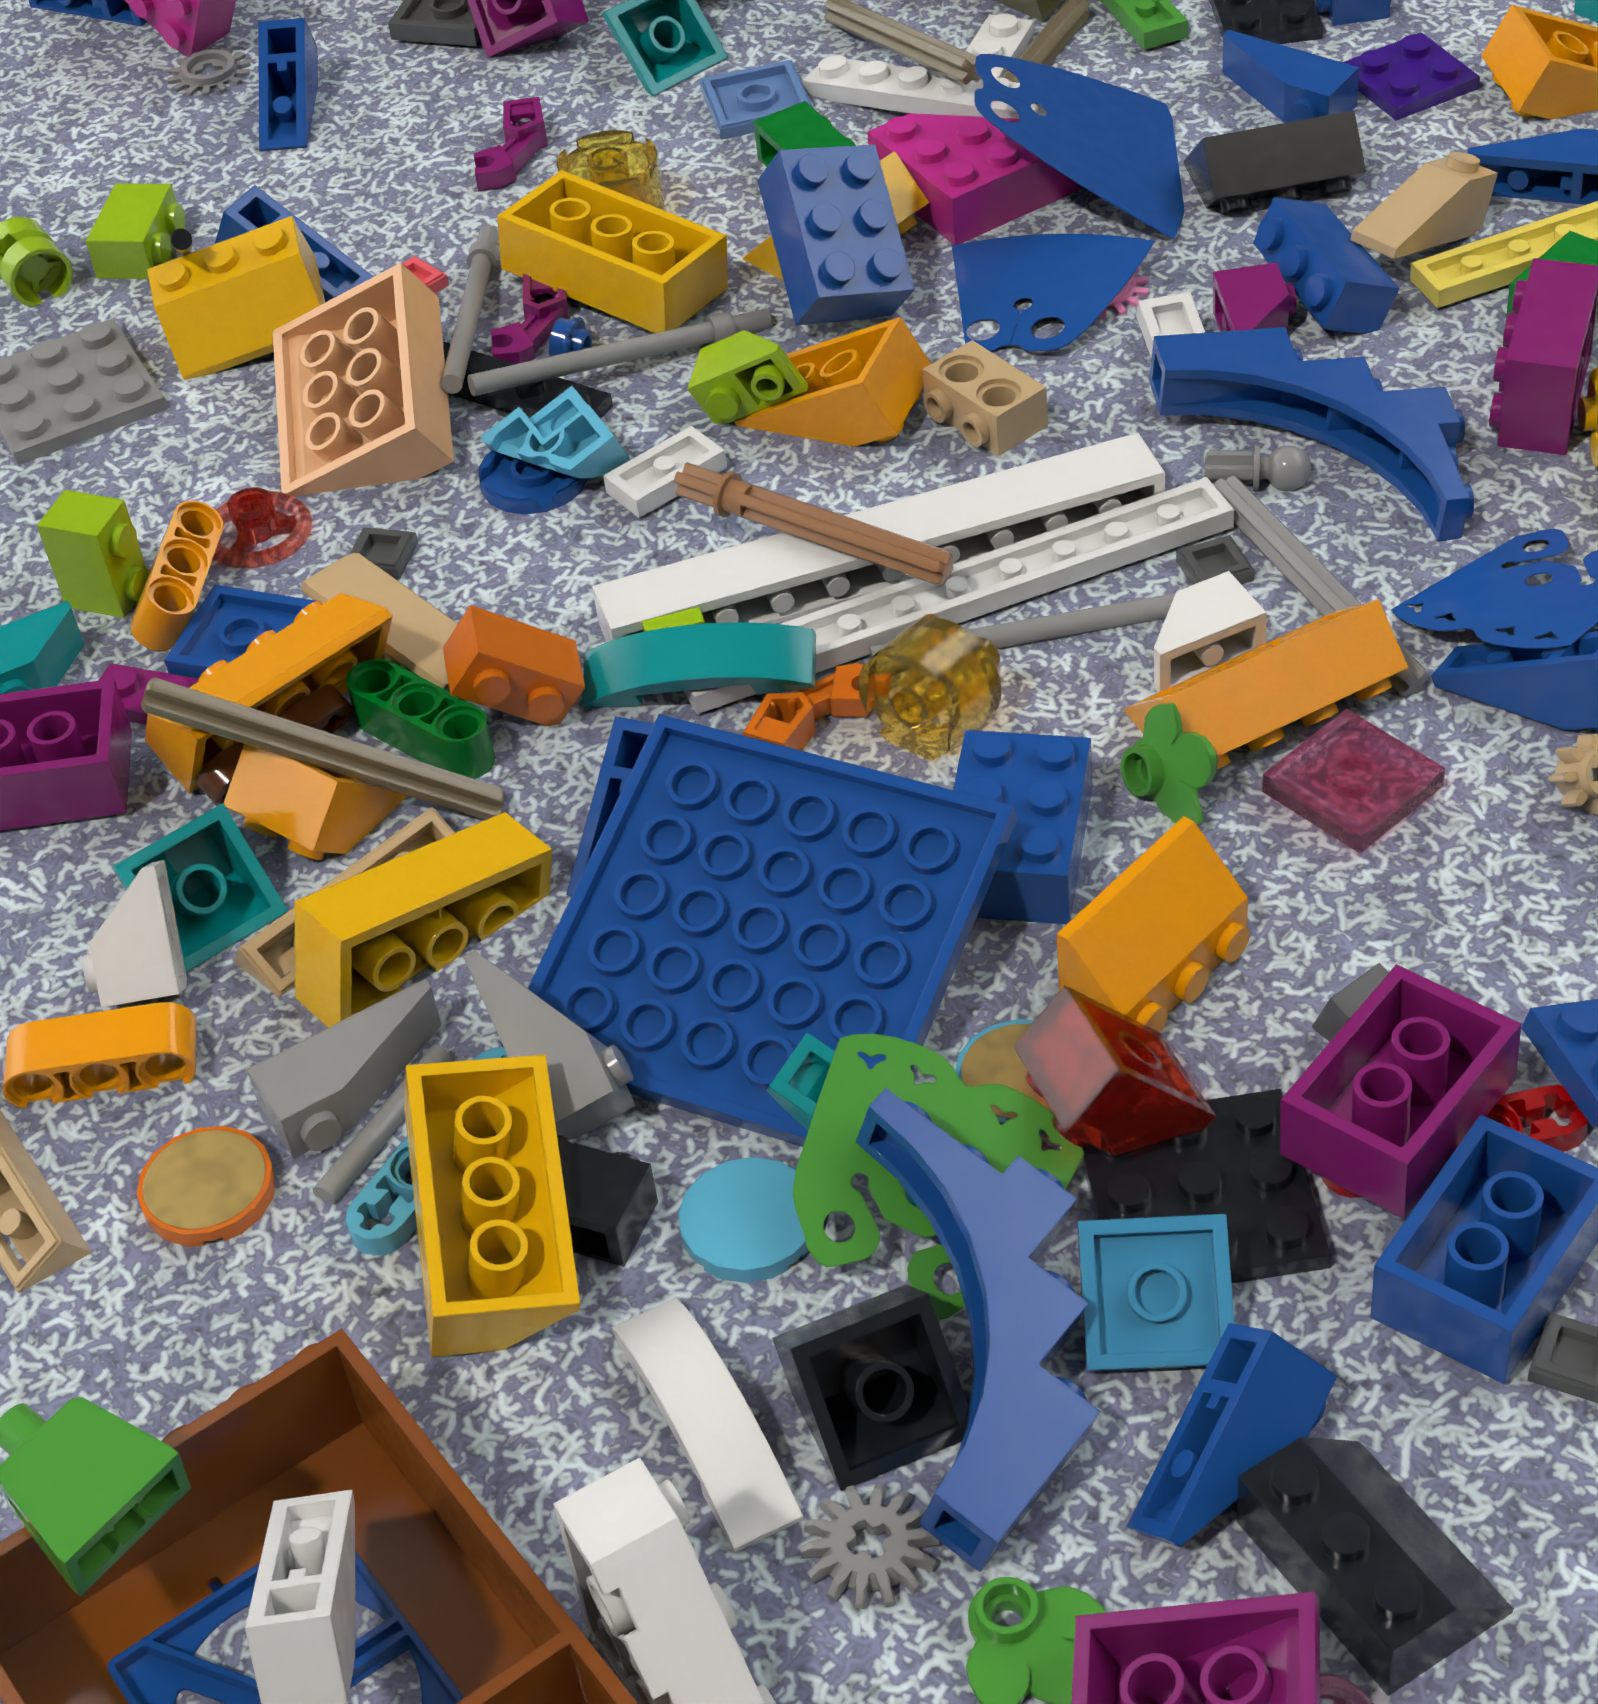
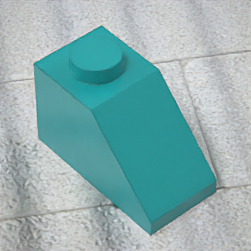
[0,600,84,694]

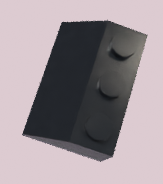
[1183,110,1366,214]
[1237,1437,1514,1696]

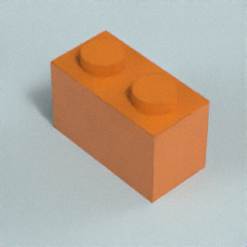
[442,605,585,726]

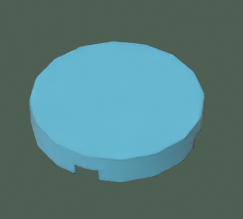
[678,1157,809,1283]

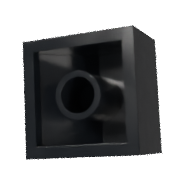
[772,1284,969,1491]

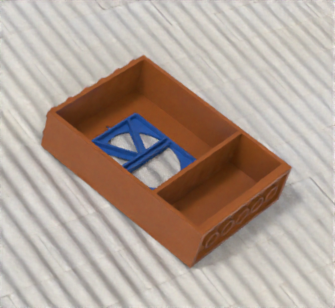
[0,1328,638,1704]

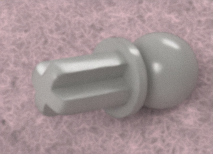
[1204,445,1311,491]

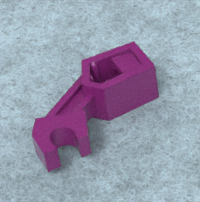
[474,97,548,191]
[491,273,569,364]

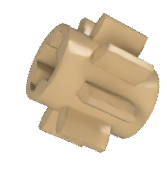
[1548,733,1598,814]

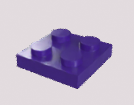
[1343,32,1480,121]

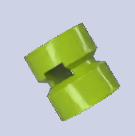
[0,217,73,307]

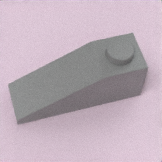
[463,950,636,1140]
[246,979,442,1159]

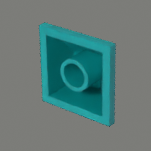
[602,0,728,96]
[112,803,288,972]

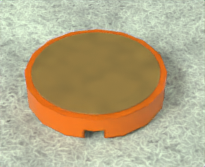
[136,1126,275,1247]

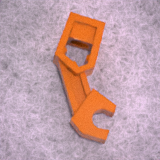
[743,663,886,751]

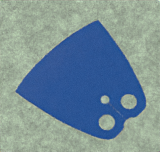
[974,54,1185,239]

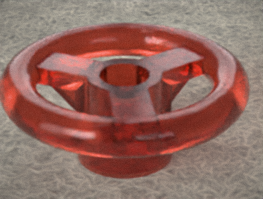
[213,487,312,568]

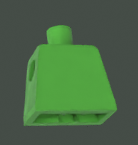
[0,1397,191,1597]

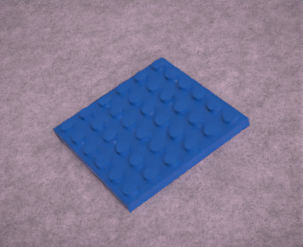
[501,714,1018,1147]

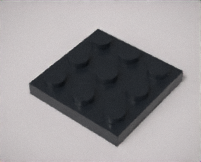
[1075,1089,1331,1283]

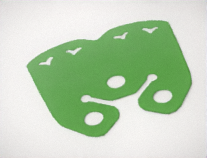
[792,1034,1084,1320]

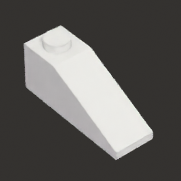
[245,1490,355,1704]

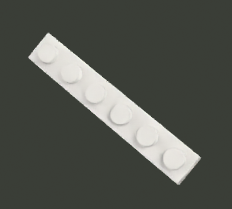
[802,55,1047,119]

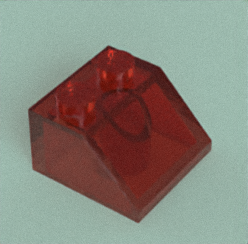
[1013,985,1216,1155]

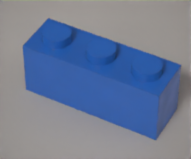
[1253,197,1400,334]

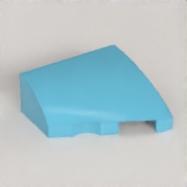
[480,386,631,478]

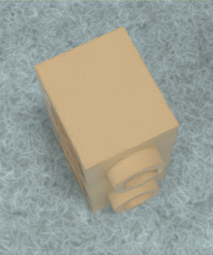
[923,340,1048,457]

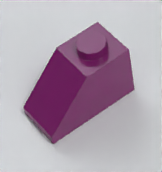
[1213,262,1297,332]

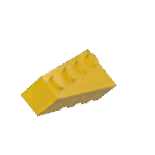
[294,812,552,1028]

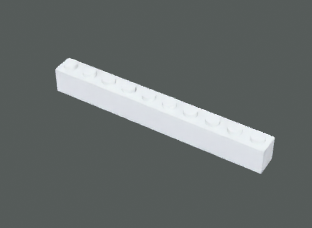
[592,433,1165,642]

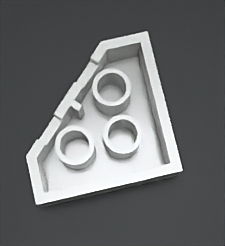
[553,1458,776,1704]

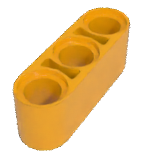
[130,500,223,651]
[3,1002,197,1108]

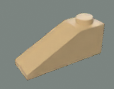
[1350,152,1498,259]

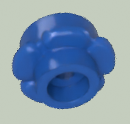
[549,317,592,357]

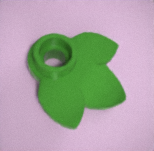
[1120,703,1218,826]
[966,1577,1106,1704]

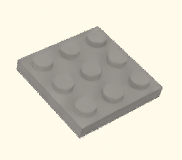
[0,318,168,465]

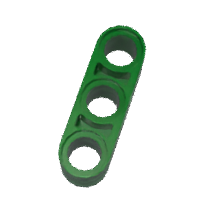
[346,659,496,779]

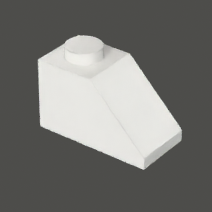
[1154,571,1267,692]
[83,860,187,1008]

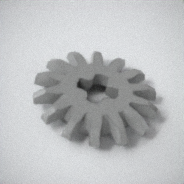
[168,48,251,97]
[800,1483,940,1609]

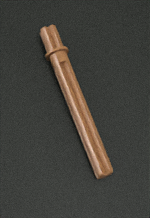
[674,462,954,585]

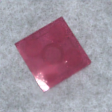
[1262,709,1445,853]

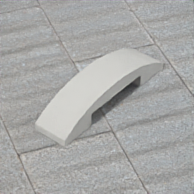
[611,1298,803,1553]

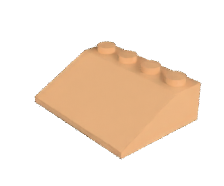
[273,263,454,498]

